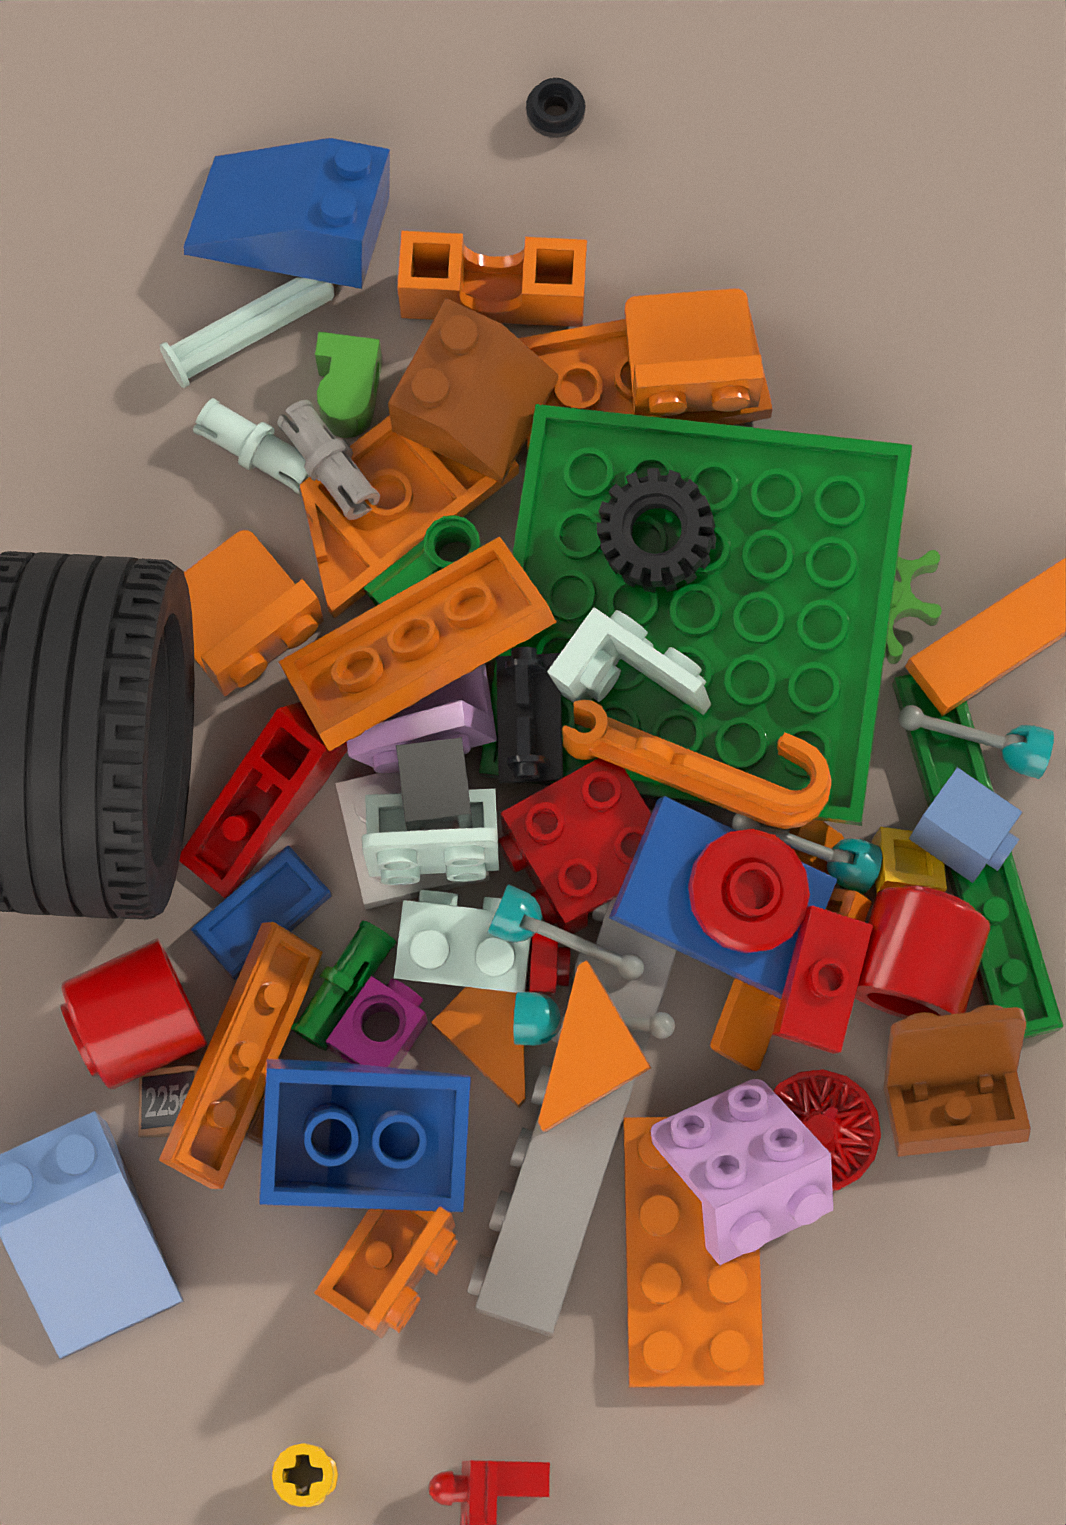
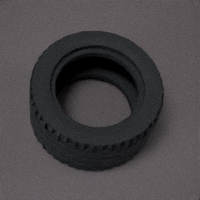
[0,551,195,920]

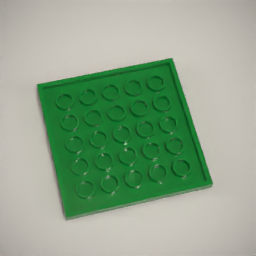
[479,404,912,826]

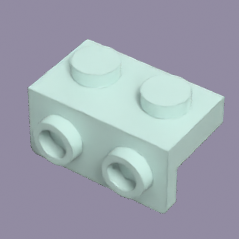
[394,890,531,993]

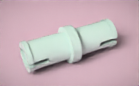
[193,398,310,494]

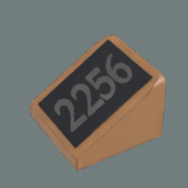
[138,1065,200,1138]

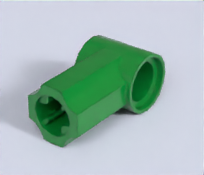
[363,515,482,606]

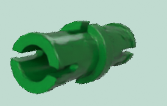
[291,920,397,1051]

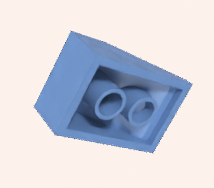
[0,1111,184,1359]

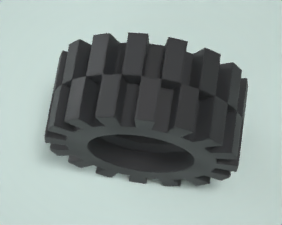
[597,468,716,593]

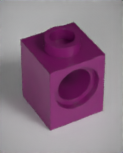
[326,976,428,1068]

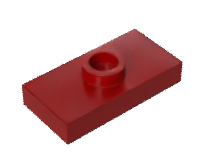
[772,905,873,1054]

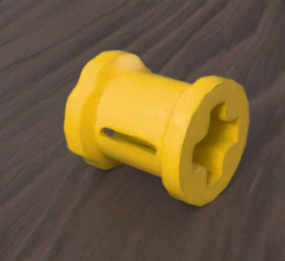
[272,1443,338,1507]

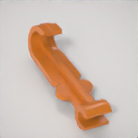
[562,699,832,829]

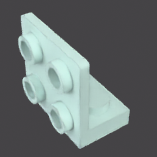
[547,607,711,715]

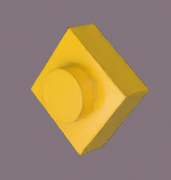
[872,826,947,893]

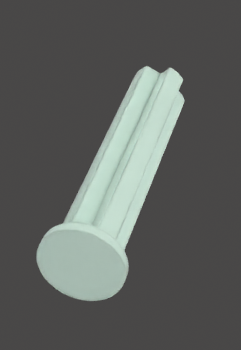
[159,277,334,388]

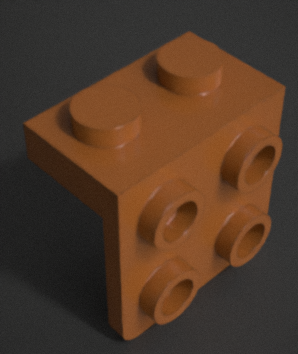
[883,1005,1031,1157]

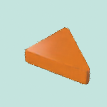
[538,960,652,1132]
[431,987,525,1108]

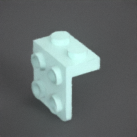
[362,789,499,885]

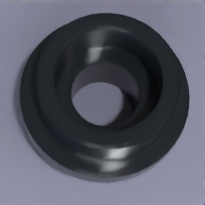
[526,78,585,138]

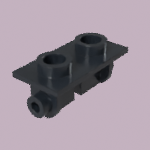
[496,647,563,784]

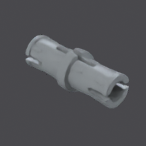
[277,400,380,520]

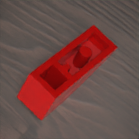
[179,702,348,898]

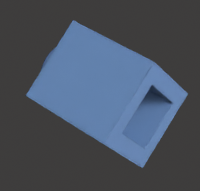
[909,767,1022,883]

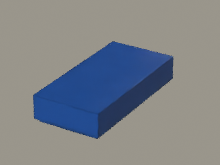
[191,845,332,980]

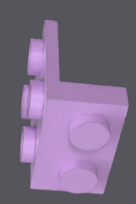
[347,663,497,773]
[651,1079,834,1265]

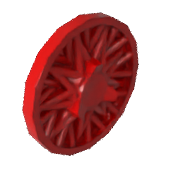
[688,829,810,953]
[773,1069,881,1191]

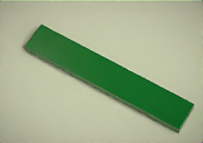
[892,674,1064,1039]

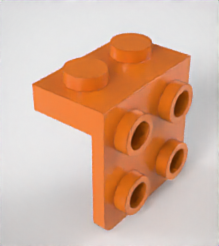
[624,288,764,417]
[184,530,324,697]
[314,1206,458,1339]

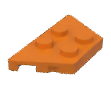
[300,415,519,619]

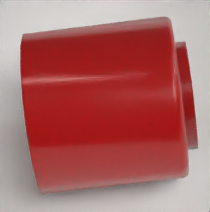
[855,885,990,1019]
[60,938,207,1090]

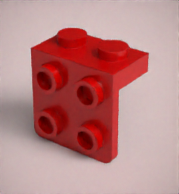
[498,758,651,934]

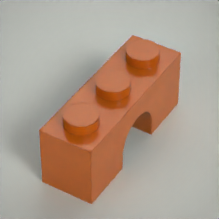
[397,231,587,327]

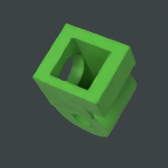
[315,332,383,438]

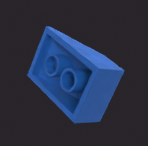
[184,138,390,289]
[260,1059,471,1212]

